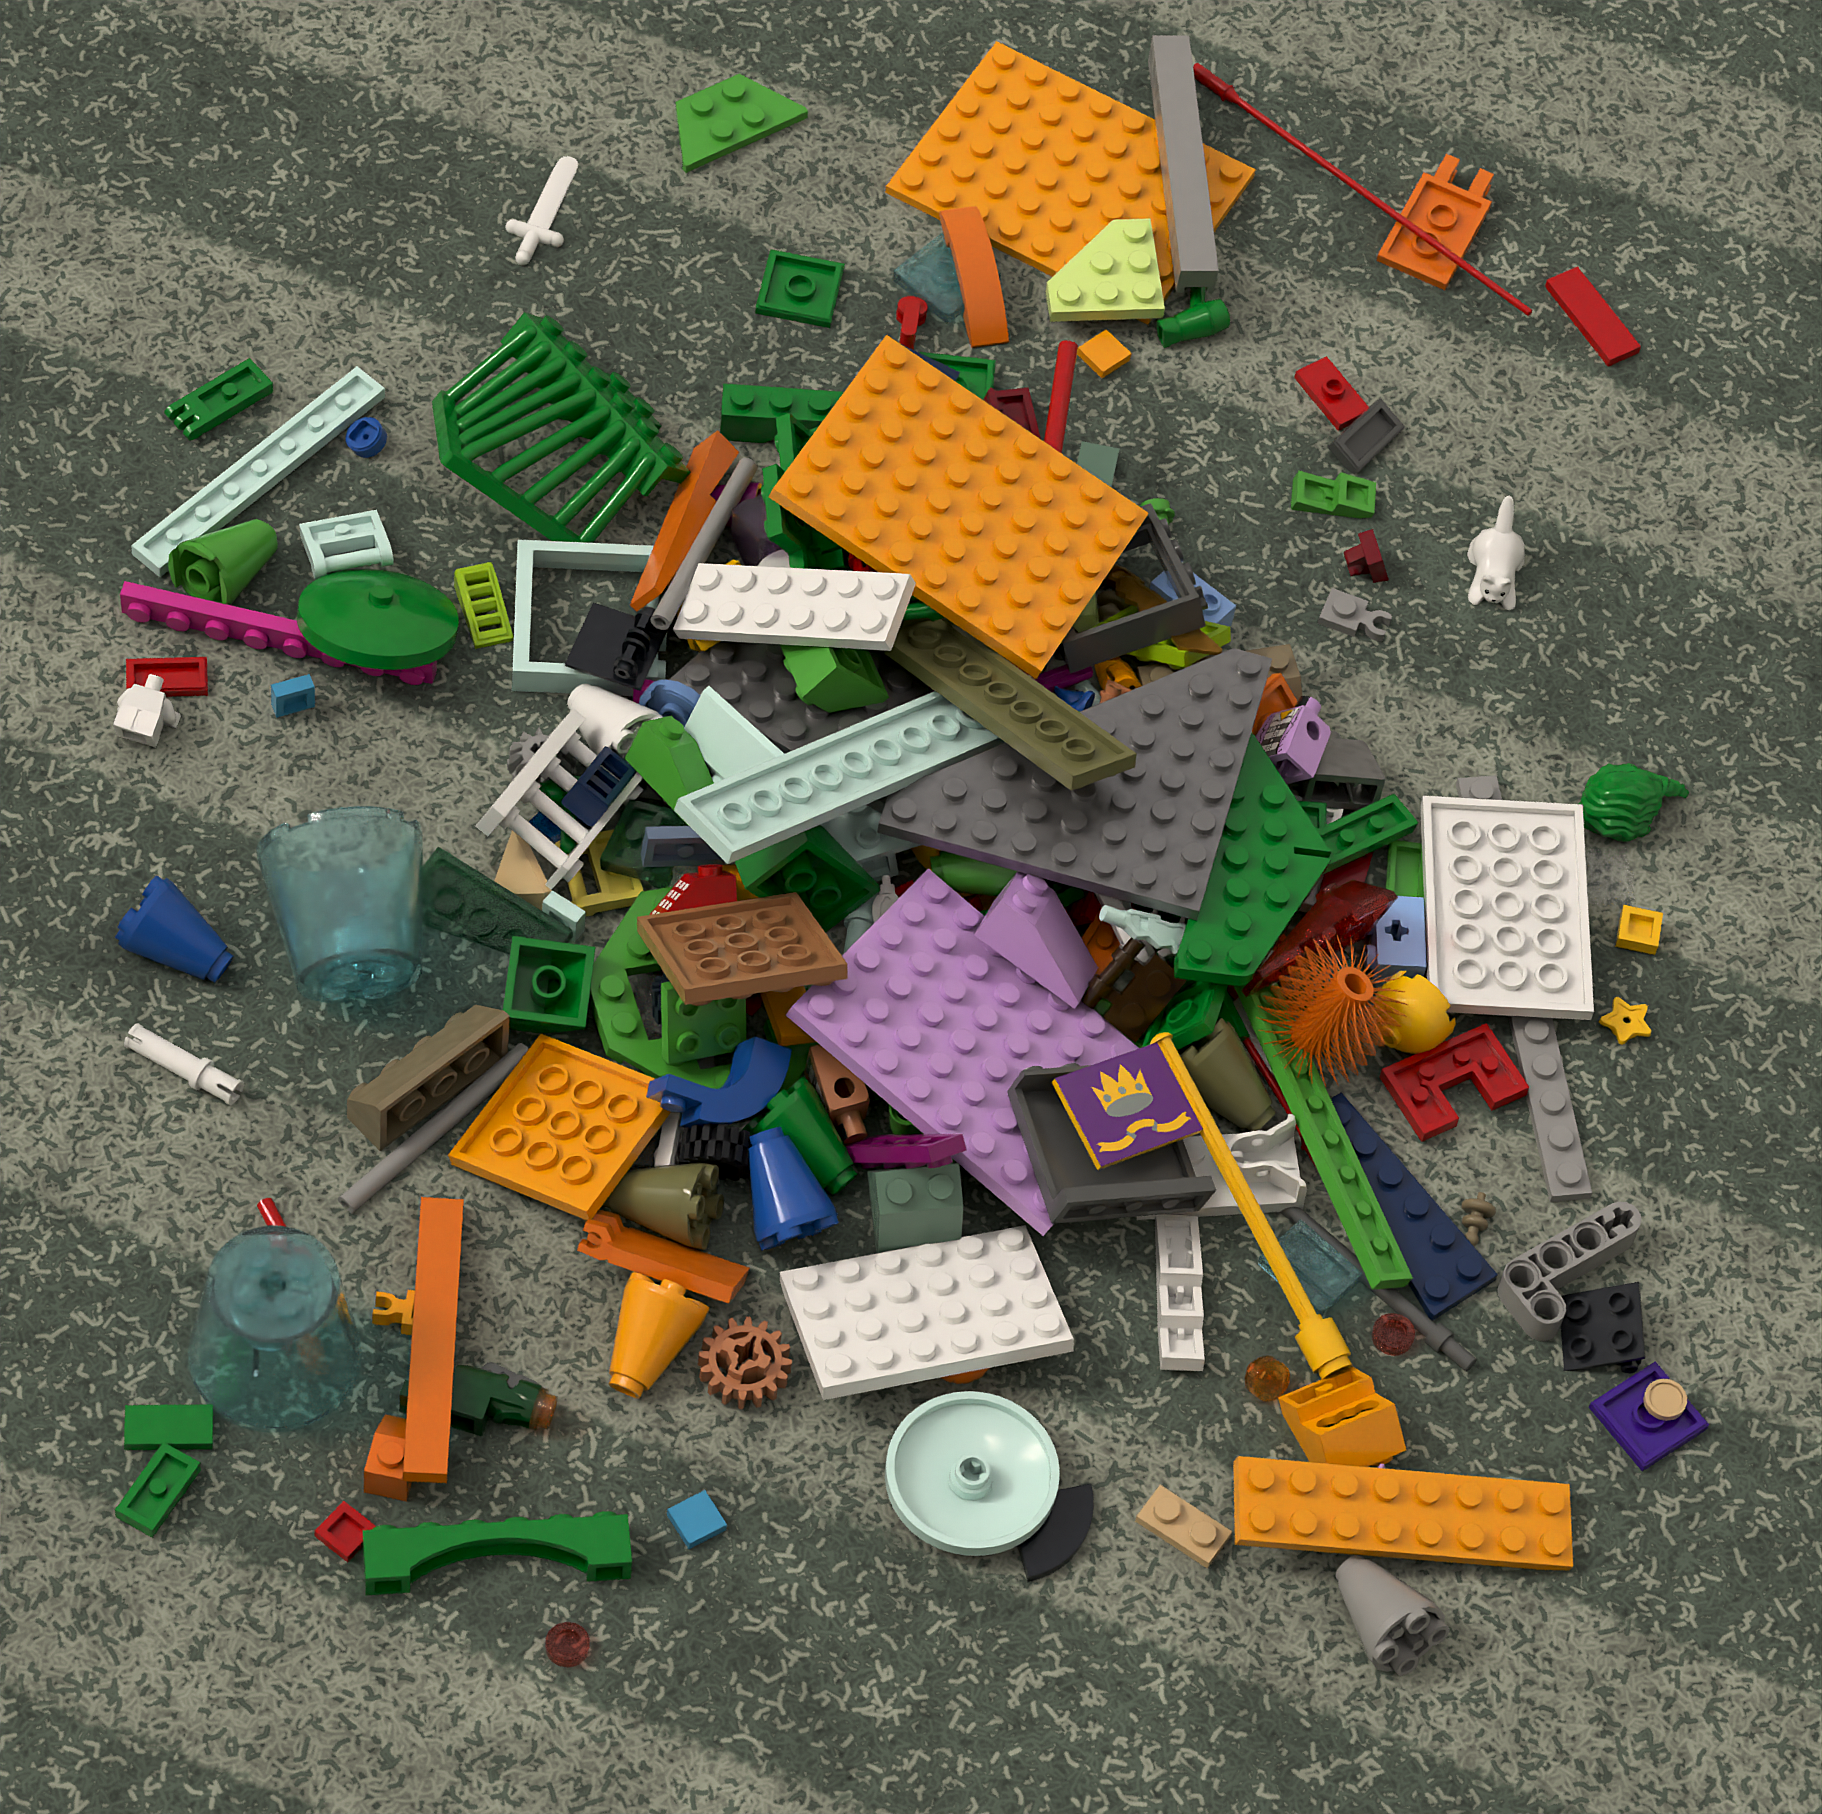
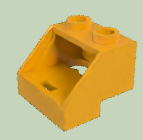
[1278,1366,1406,1467]

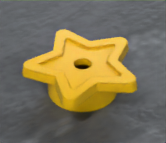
[1599,997,1651,1045]

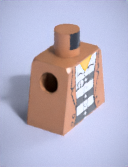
[804,1044,870,1144]

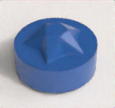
[346,417,387,458]

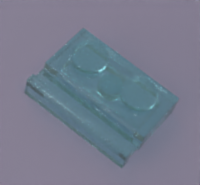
[1258,1219,1363,1316]

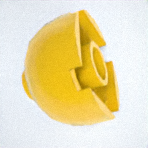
[1373,970,1456,1054]

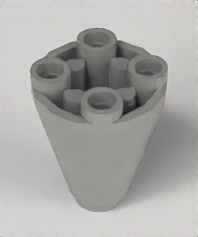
[1336,1555,1449,1676]

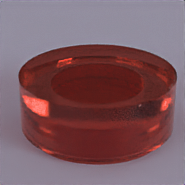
[1372,1313,1415,1356]
[545,1622,590,1667]

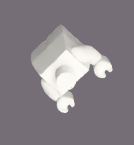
[113,674,181,748]

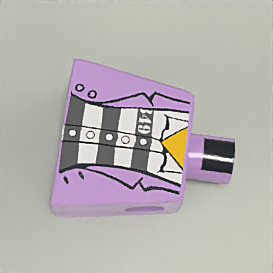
[1255,696,1331,784]

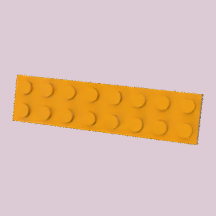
[1233,1456,1573,1571]

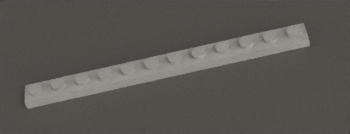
[1456,775,1592,1202]

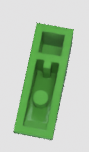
[625,715,714,826]

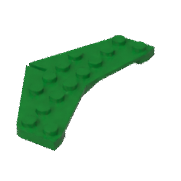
[1174,732,1332,986]

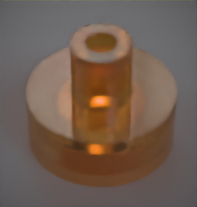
[1245,1355,1290,1402]

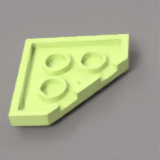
[1046,219,1165,322]

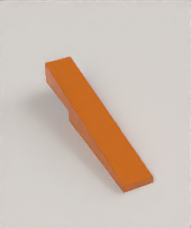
[630,430,739,612]

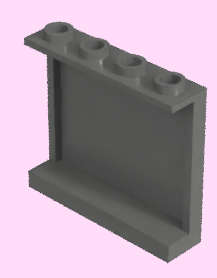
[1007,1063,1216,1224]

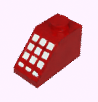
[649,864,737,915]

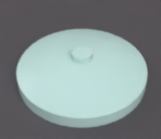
[885,1391,1060,1556]

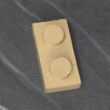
[1135,1485,1232,1569]

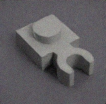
[1318,588,1392,641]

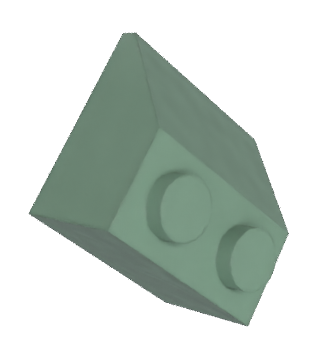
[868,1162,963,1253]

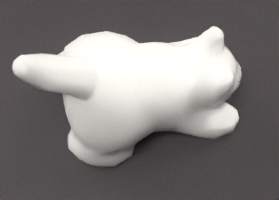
[1467,496,1525,610]

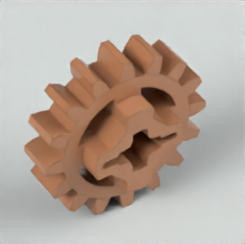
[698,1317,792,1409]

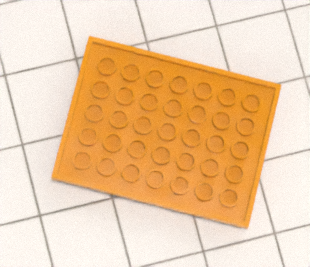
[885,41,1256,325]
[768,335,1149,679]

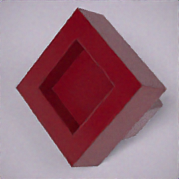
[1343,529,1389,583]

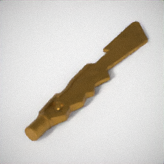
[1106,563,1222,655]

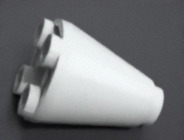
[567,684,663,764]

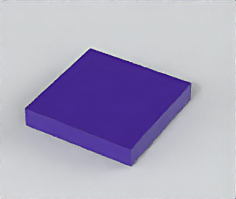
[1589,1361,1709,1471]

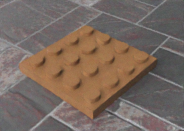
[637,892,848,1006]

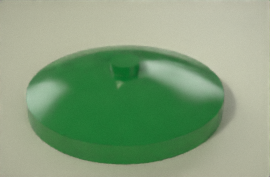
[297,569,459,670]

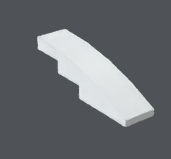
[1155,1214,1205,1371]

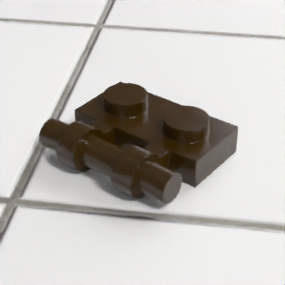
[1081,937,1187,1043]

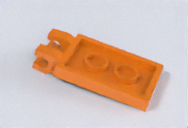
[1377,154,1494,290]
[577,1210,750,1304]

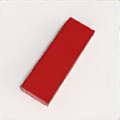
[1545,266,1641,367]

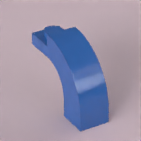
[646,1037,792,1128]

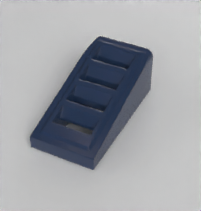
[562,746,637,826]

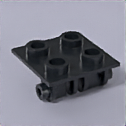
[565,602,668,691]
[1561,1282,1646,1373]

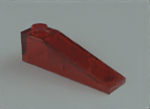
[1242,879,1398,997]

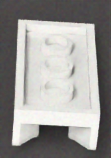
[1137,1114,1307,1220]

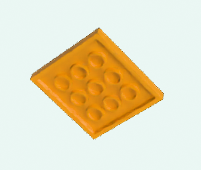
[448,1034,671,1220]

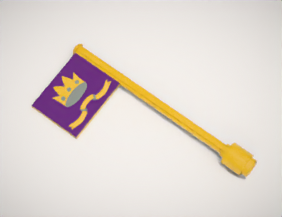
[1051,1032,1352,1379]

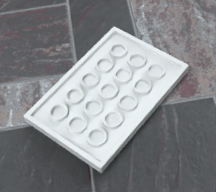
[1420,796,1594,1020]
[780,1225,1074,1400]

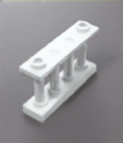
[476,708,644,890]

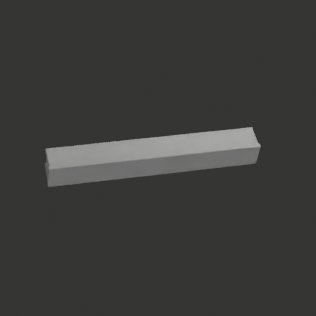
[1148,35,1219,293]

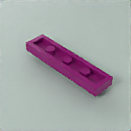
[845,1134,967,1169]

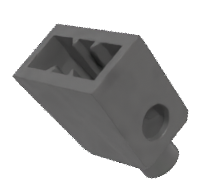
[1302,730,1386,810]

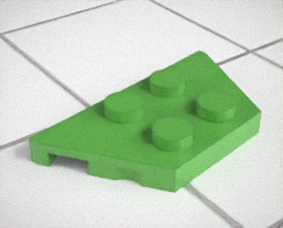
[675,74,808,173]

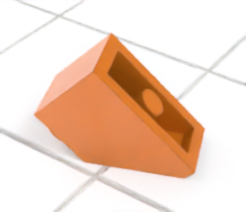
[364,1414,412,1502]

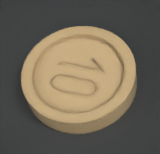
[1643,1379,1687,1421]

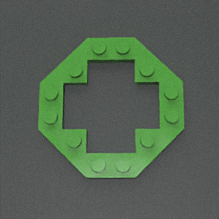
[589,887,819,1095]

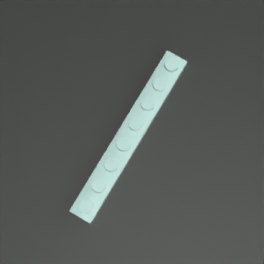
[131,366,385,577]

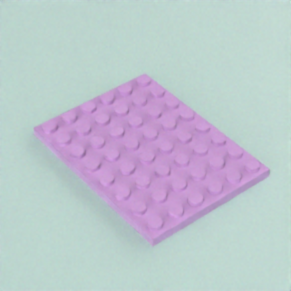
[786,868,1139,1236]

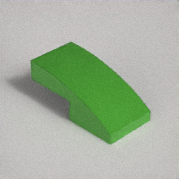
[1291,471,1376,518]

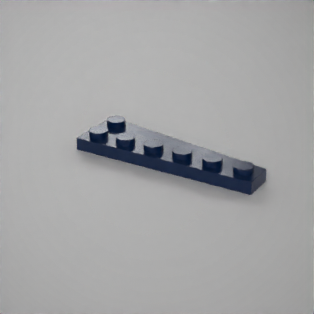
[1331,1092,1498,1321]

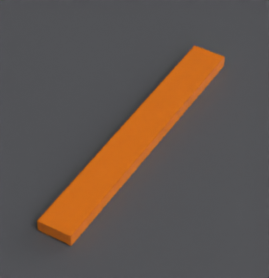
[402,1197,464,1483]

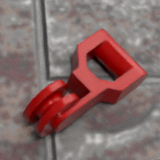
[896,296,928,350]

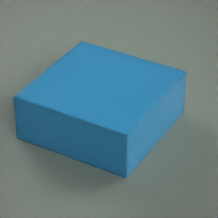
[271,674,315,718]
[667,1490,727,1549]

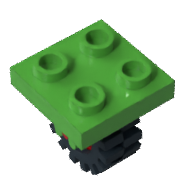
[652,973,746,1065]

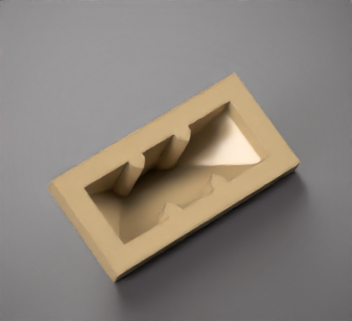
[492,830,552,912]

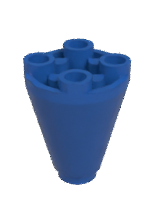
[115,875,234,983]
[749,1127,839,1251]

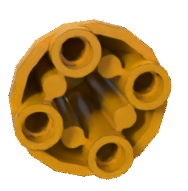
[609,1272,709,1399]

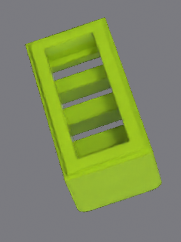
[454,562,514,649]

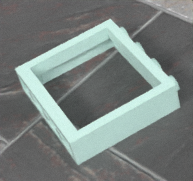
[512,540,667,696]

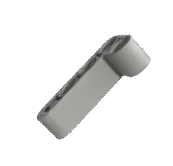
[1497,1201,1641,1341]

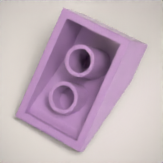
[974,871,1098,1009]

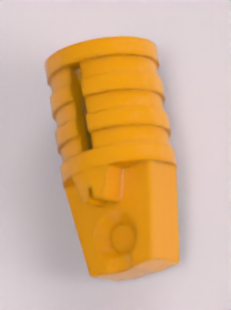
[1094,657,1142,690]

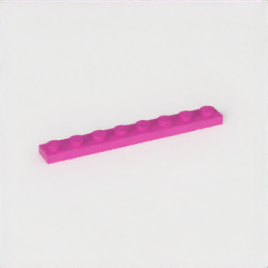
[120,581,437,685]

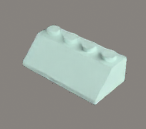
[684,686,829,828]

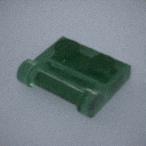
[599,799,688,889]

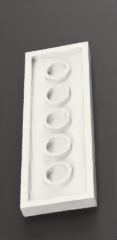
[673,563,916,651]

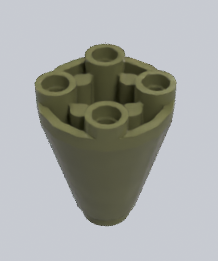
[1178,1018,1276,1132]
[602,1163,724,1250]

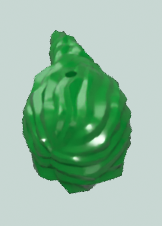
[1578,763,1689,842]

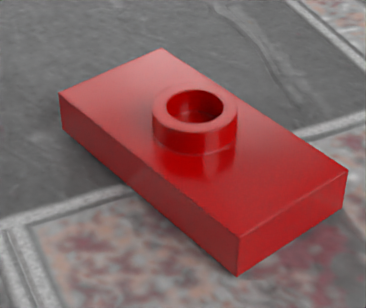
[1294,356,1369,431]

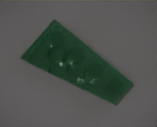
[390,846,573,955]

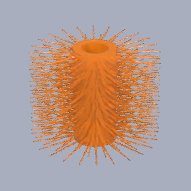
[1256,935,1408,1087]

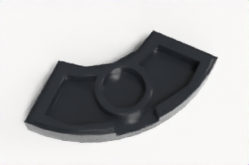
[1018,1484,1094,1582]

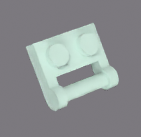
[299,510,394,579]

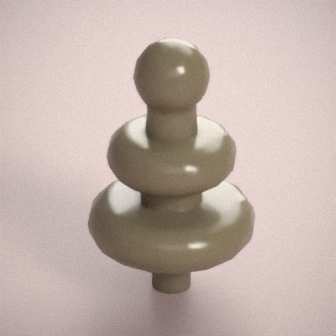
[1097,588,1129,621]
[1461,1192,1496,1246]

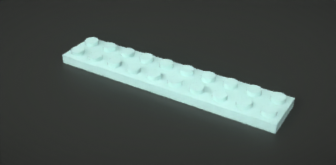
[674,691,1006,864]

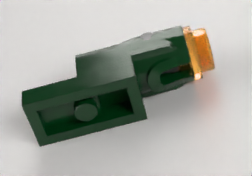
[399,1362,558,1436]

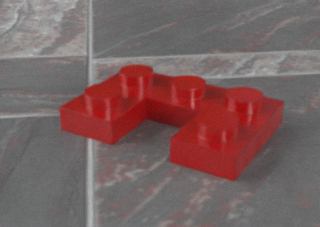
[1379,1023,1529,1142]

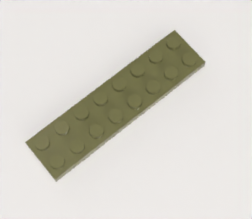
[881,618,1137,791]

